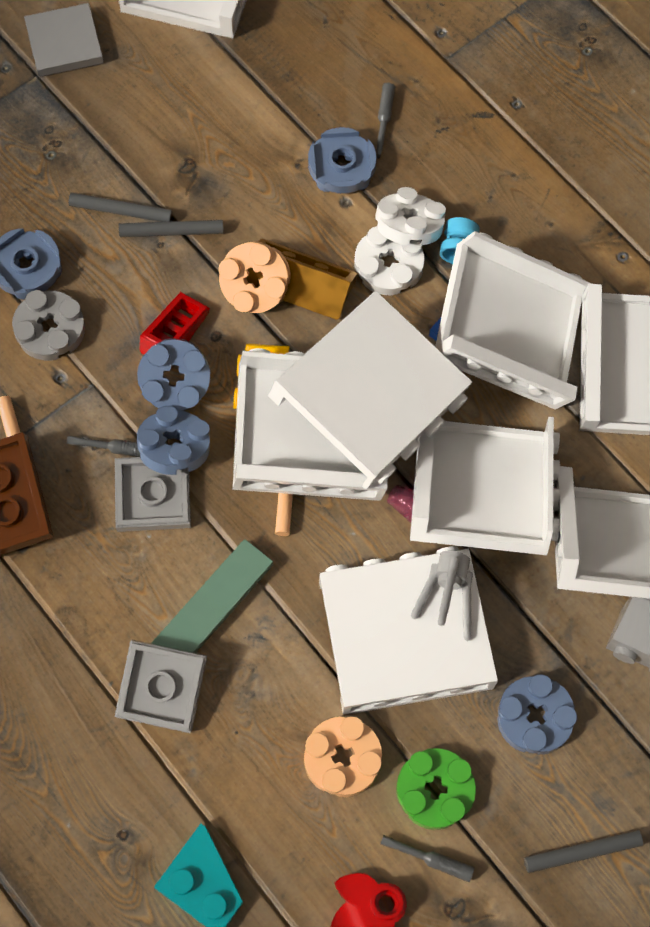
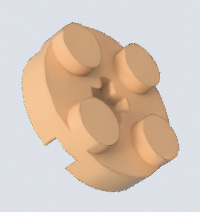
[218,241,291,313]
[304,716,382,797]

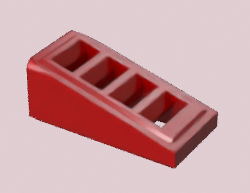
[140,292,210,355]

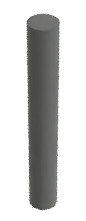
[69,192,173,222]
[119,220,223,237]
[524,830,643,873]

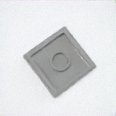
[24,3,104,77]
[115,457,191,532]
[114,640,208,733]

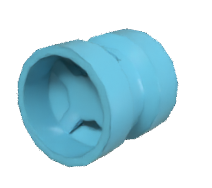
[439,217,480,264]

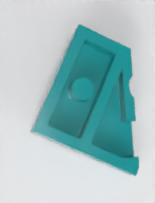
[154,823,243,927]

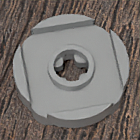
[12,290,85,361]

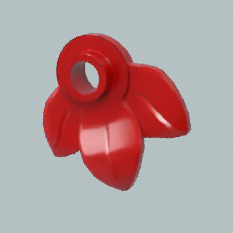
[331,873,407,927]

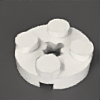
[375,187,446,245]
[354,226,424,295]

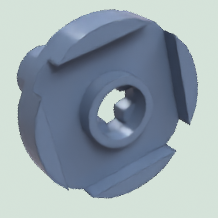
[308,127,376,194]
[0,228,62,300]
[137,338,211,411]
[137,406,210,475]
[497,674,577,755]

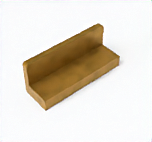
[246,238,358,320]

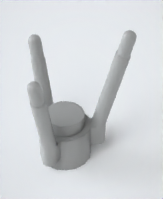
[411,550,473,641]

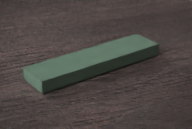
[151,539,273,653]

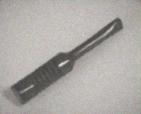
[376,83,396,158]
[67,436,140,457]
[380,835,475,882]

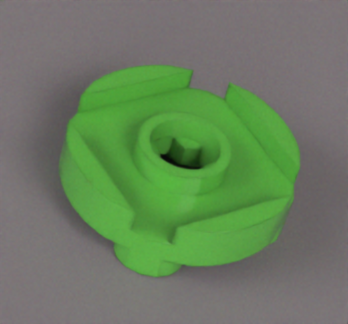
[396,748,476,830]

